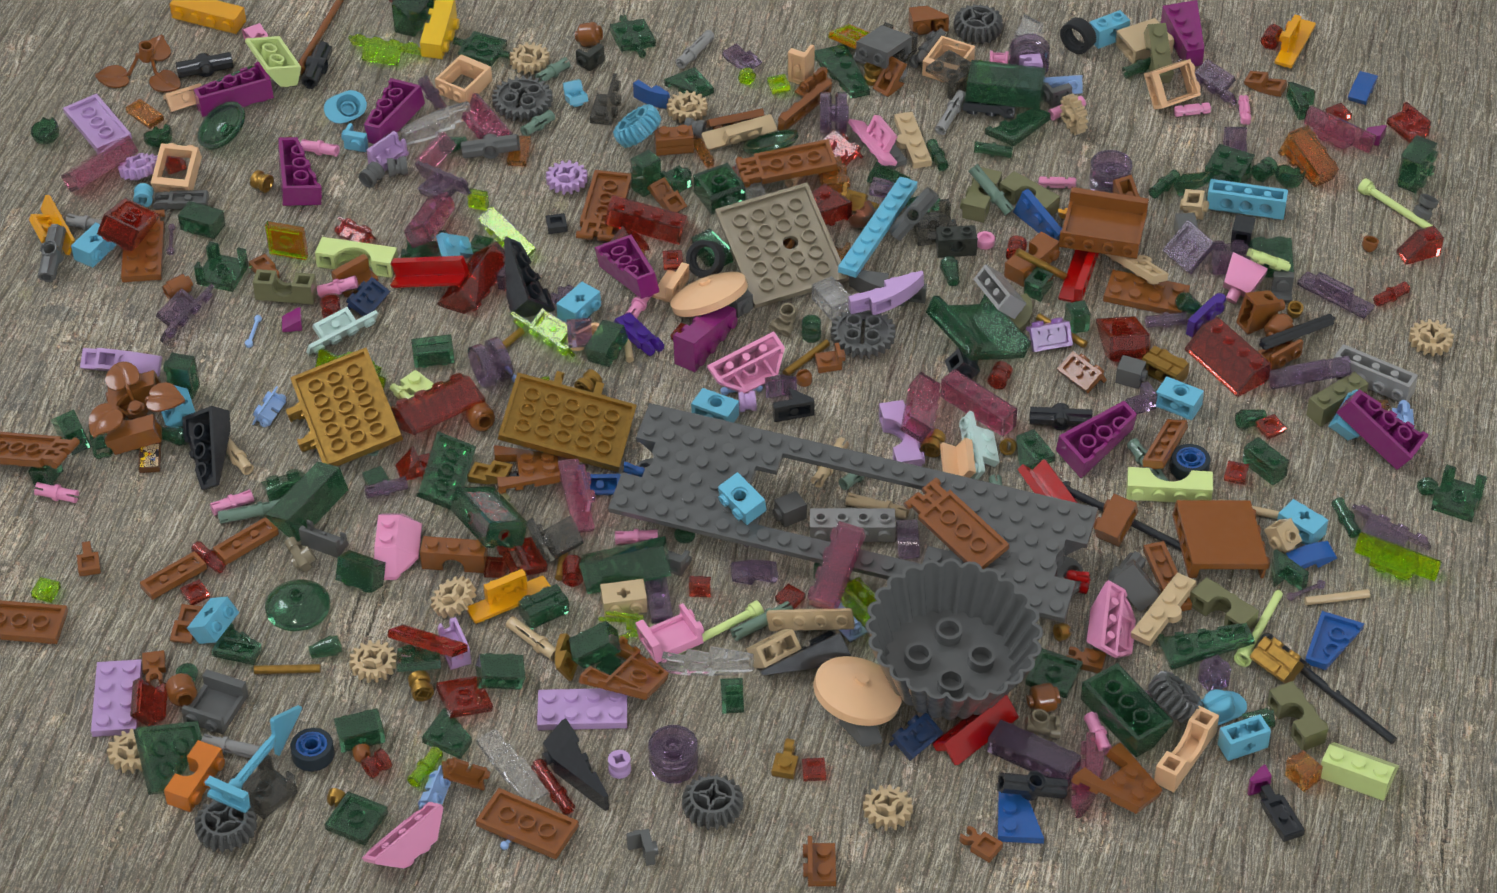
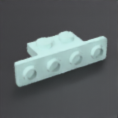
[306,307,378,355]
[959,411,1000,480]

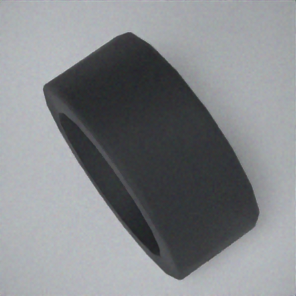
[1060,17,1096,54]
[686,240,726,277]

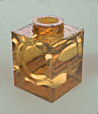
[1285,750,1323,792]

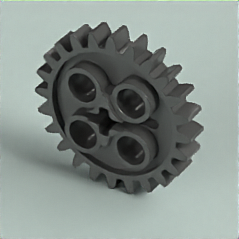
[492,75,553,122]
[830,309,896,359]

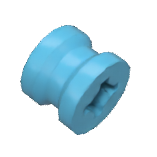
[133,183,154,208]

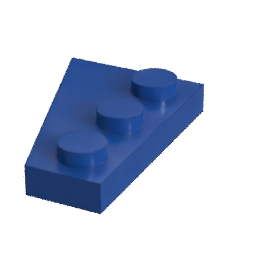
[1013,188,1062,241]
[1305,611,1365,670]
[998,791,1044,844]

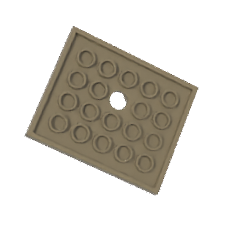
[715,183,848,309]

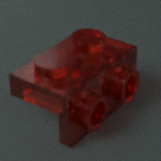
[1386,102,1431,144]
[823,129,864,168]
[130,678,168,728]

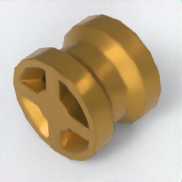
[250,170,274,193]

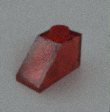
[1396,225,1444,265]

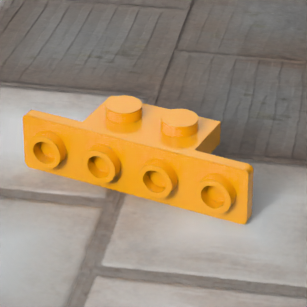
[1274,14,1316,68]
[29,195,75,255]
[467,569,552,624]

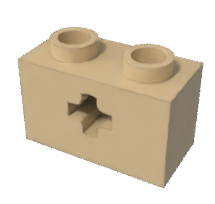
[600,579,648,618]
[746,629,802,668]

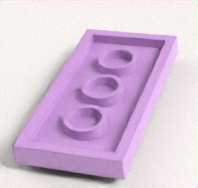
[63,94,132,154]
[91,659,142,737]
[537,688,627,730]

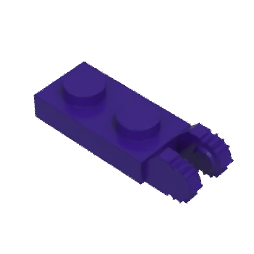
[1186,293,1226,338]
[613,312,665,356]

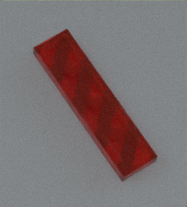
[388,624,468,657]

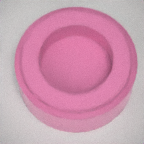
[977,231,995,250]

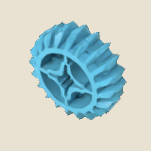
[613,104,662,148]

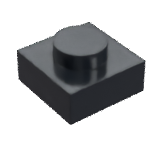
[545,213,568,234]

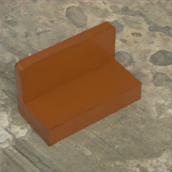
[331,254,378,298]

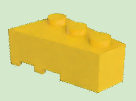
[420,0,460,59]

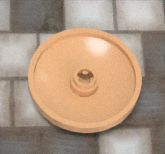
[670,272,748,317]
[813,656,902,726]

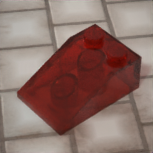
[97,197,160,251]
[1096,316,1150,362]

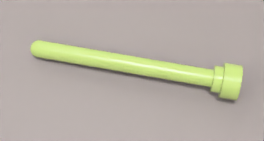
[1358,178,1437,234]
[1234,590,1283,667]
[674,600,764,657]

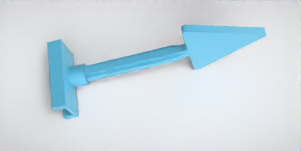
[205,705,302,813]

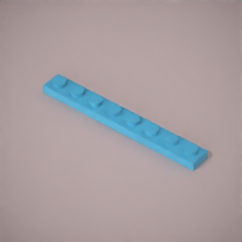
[838,177,918,278]

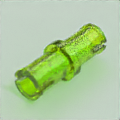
[407,746,443,787]

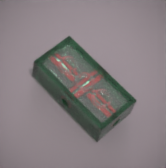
[450,486,528,548]

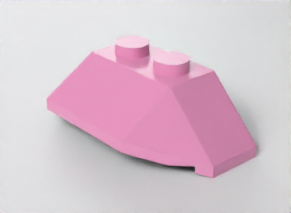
[707,332,785,393]
[374,513,422,580]
[1087,580,1136,658]
[362,802,443,869]

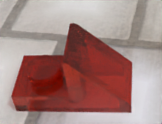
[395,446,441,482]

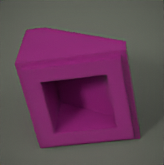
[1361,125,1387,146]
[282,307,302,332]
[1247,764,1272,796]

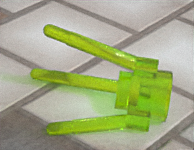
[595,611,644,647]

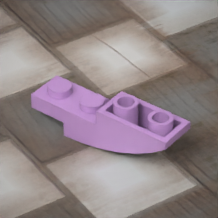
[848,271,924,315]
[80,348,162,377]

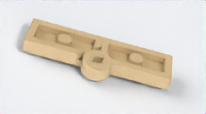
[894,112,932,169]
[1105,254,1169,284]
[1131,572,1197,646]

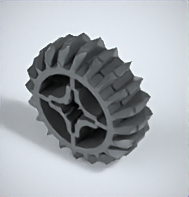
[954,3,1003,45]
[1148,670,1204,724]
[682,772,743,830]
[194,799,257,854]

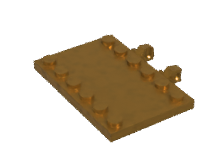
[286,347,403,471]
[497,371,637,472]

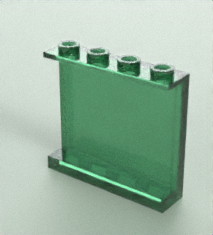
[926,294,1032,361]

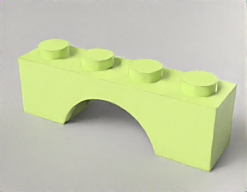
[315,237,398,278]
[1126,467,1213,502]

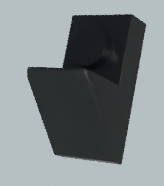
[773,388,815,422]

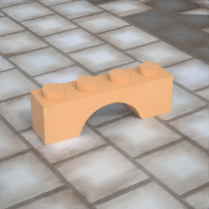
[1154,706,1219,792]

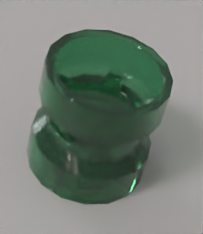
[1251,156,1278,182]
[801,315,822,343]

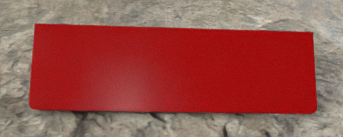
[1058,250,1099,304]
[390,256,469,288]
[1017,459,1077,503]
[932,695,1019,765]

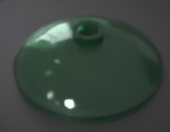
[197,101,245,150]
[743,129,799,155]
[265,579,330,631]

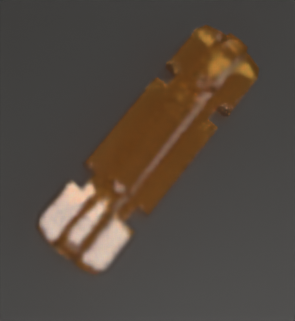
[694,138,715,167]

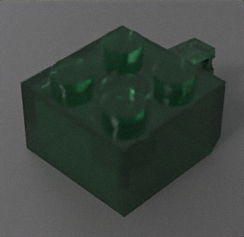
[1396,135,1438,193]
[1204,144,1255,184]
[693,162,746,215]

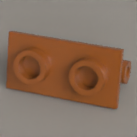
[794,67,832,97]
[442,757,490,791]

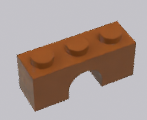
[1004,232,1060,287]
[420,536,489,573]

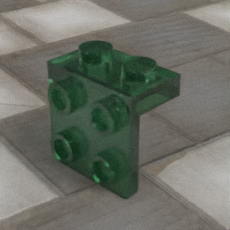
[1249,236,1294,278]

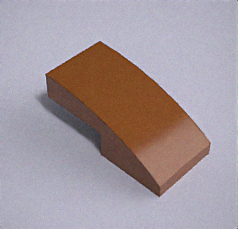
[1244,71,1287,97]
[648,177,687,216]
[170,604,203,644]

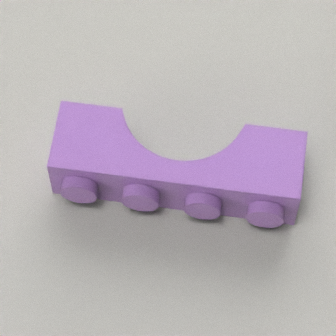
[879,400,925,467]

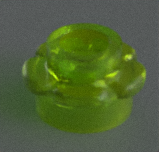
[738,68,756,85]

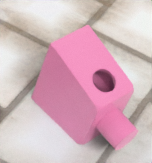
[1223,252,1268,304]

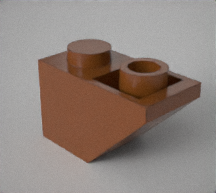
[908,6,949,35]

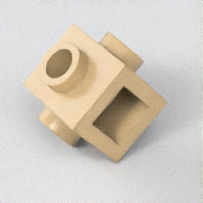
[1180,189,1209,220]
[1264,518,1302,553]

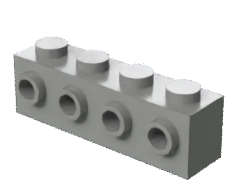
[1331,344,1418,402]
[810,508,896,542]

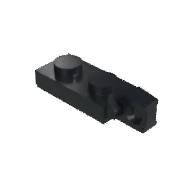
[962,100,1015,119]
[1259,784,1305,842]

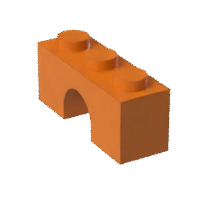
[164,740,225,812]

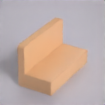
[788,45,815,85]
[163,83,202,113]
[652,262,690,303]
[940,437,976,478]

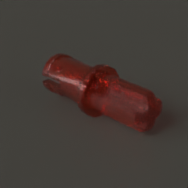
[1373,281,1410,306]
[191,541,226,574]

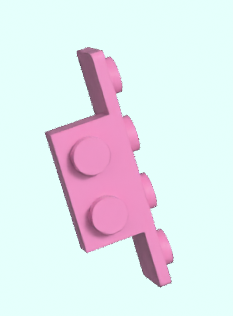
[848,115,898,166]

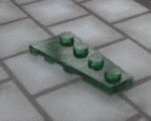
[815,44,870,99]
[1156,623,1255,670]

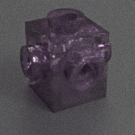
[1198,654,1231,692]

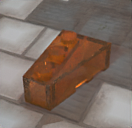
[1278,125,1339,187]

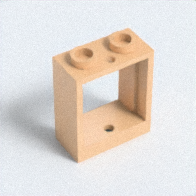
[922,36,975,86]
[435,55,492,106]
[1144,59,1201,110]
[151,143,202,193]

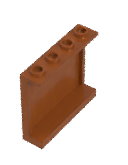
[1059,187,1149,259]
[1172,500,1270,578]

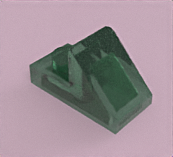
[1286,81,1315,120]
[1271,549,1309,591]

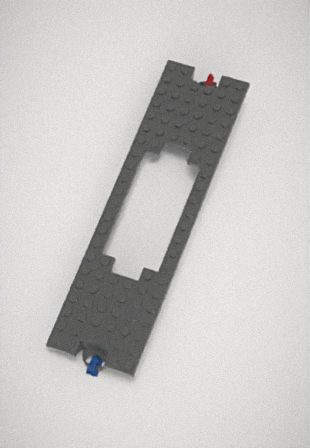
[608,403,1098,622]

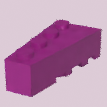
[1161,0,1204,67]
[193,62,274,117]
[364,78,425,144]
[278,137,322,206]
[594,235,660,299]
[673,305,738,372]
[1336,389,1429,470]
[1056,401,1137,479]

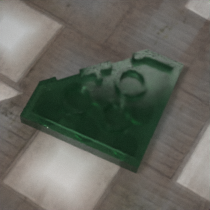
[133,721,202,795]

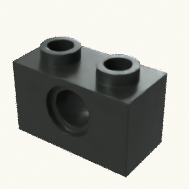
[936,225,978,258]

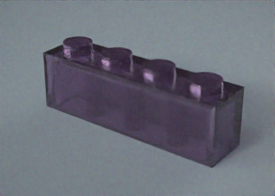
[987,720,1081,786]

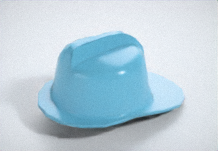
[324,90,367,124]
[1201,689,1247,725]

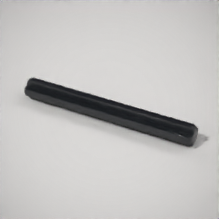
[1259,314,1335,350]

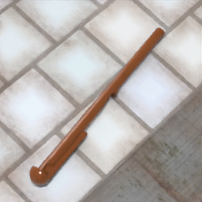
[298,0,344,75]

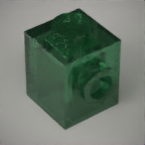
[1064,300,1091,334]

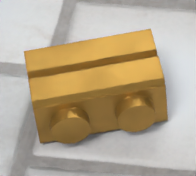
[1142,345,1190,382]
[1249,636,1304,684]

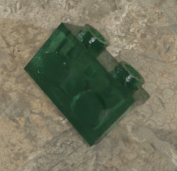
[261,469,311,504]

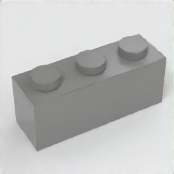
[973,264,1027,319]

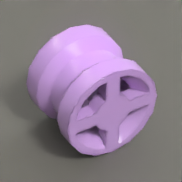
[738,391,757,412]
[608,750,631,779]

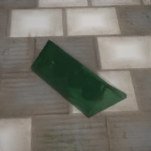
[265,461,349,542]
[579,536,671,594]

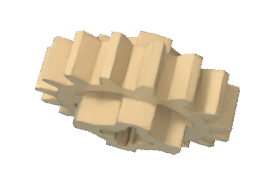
[510,42,550,74]
[667,91,708,123]
[1060,93,1088,135]
[1409,319,1454,357]
[431,576,477,619]
[349,640,398,683]
[107,729,158,774]
[863,784,913,831]

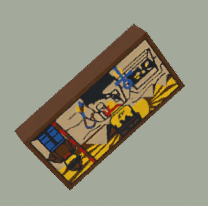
[139,442,162,473]

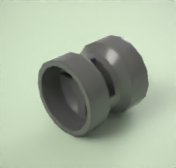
[684,117,707,139]
[386,156,408,177]
[358,161,385,188]
[1412,193,1439,220]

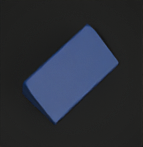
[579,474,621,496]

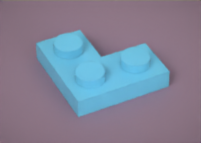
[436,233,473,258]

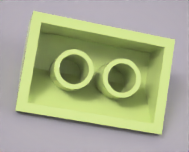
[245,36,301,87]
[1319,742,1399,801]

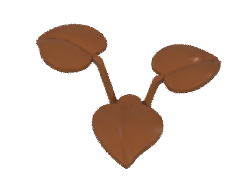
[95,34,181,92]
[89,361,185,438]

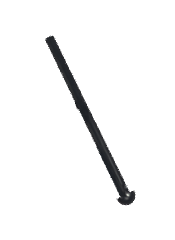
[1063,481,1182,552]
[1259,633,1397,744]

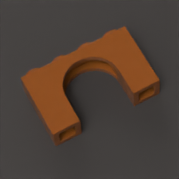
[105,370,162,455]

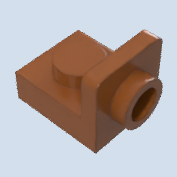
[815,342,846,373]

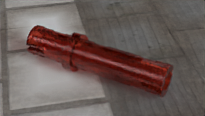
[531,758,575,815]

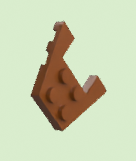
[494,445,560,494]
[579,636,669,700]
[1071,742,1163,814]

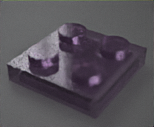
[1163,220,1217,274]

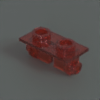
[334,216,376,244]

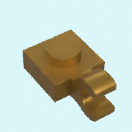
[843,189,880,212]
[771,738,798,780]

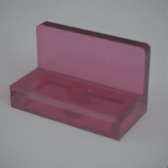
[414,131,457,172]

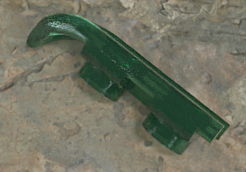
[88,425,113,460]

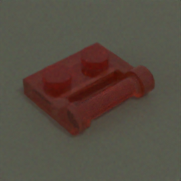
[497,536,548,576]

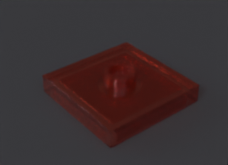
[436,675,493,718]

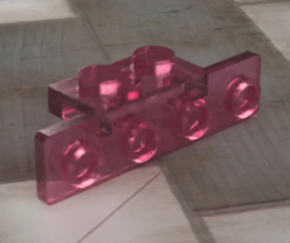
[461,93,513,139]
[1304,106,1376,153]
[558,459,595,533]

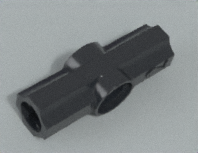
[301,41,332,89]
[175,52,234,78]
[1029,403,1093,430]
[997,771,1069,801]

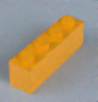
[170,0,246,34]

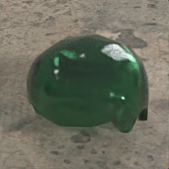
[30,117,60,145]
[143,124,172,149]
[1275,164,1306,189]

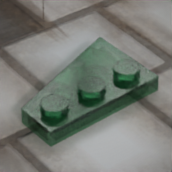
[985,107,1051,146]

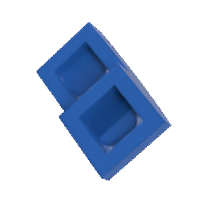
[1348,71,1378,105]
[633,79,670,109]
[1286,541,1337,573]

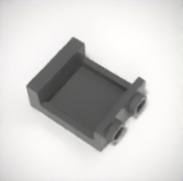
[856,25,912,69]
[181,669,249,735]

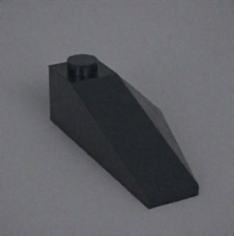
[504,237,555,318]
[182,406,231,491]
[759,630,851,675]
[541,718,609,811]

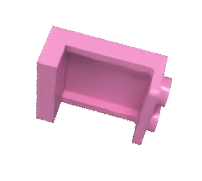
[635,603,704,663]

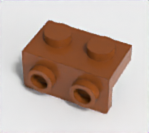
[1255,339,1304,372]

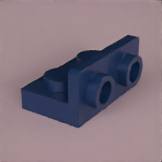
[346,277,390,316]
[889,713,943,761]

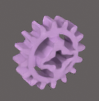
[118,153,158,180]
[546,160,588,195]

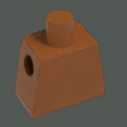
[1236,290,1285,335]

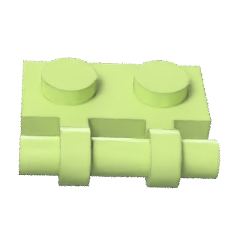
[1246,248,1291,271]
[390,370,443,411]

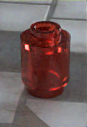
[562,555,584,587]

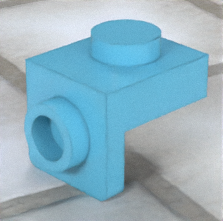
[563,79,588,107]
[341,123,369,152]

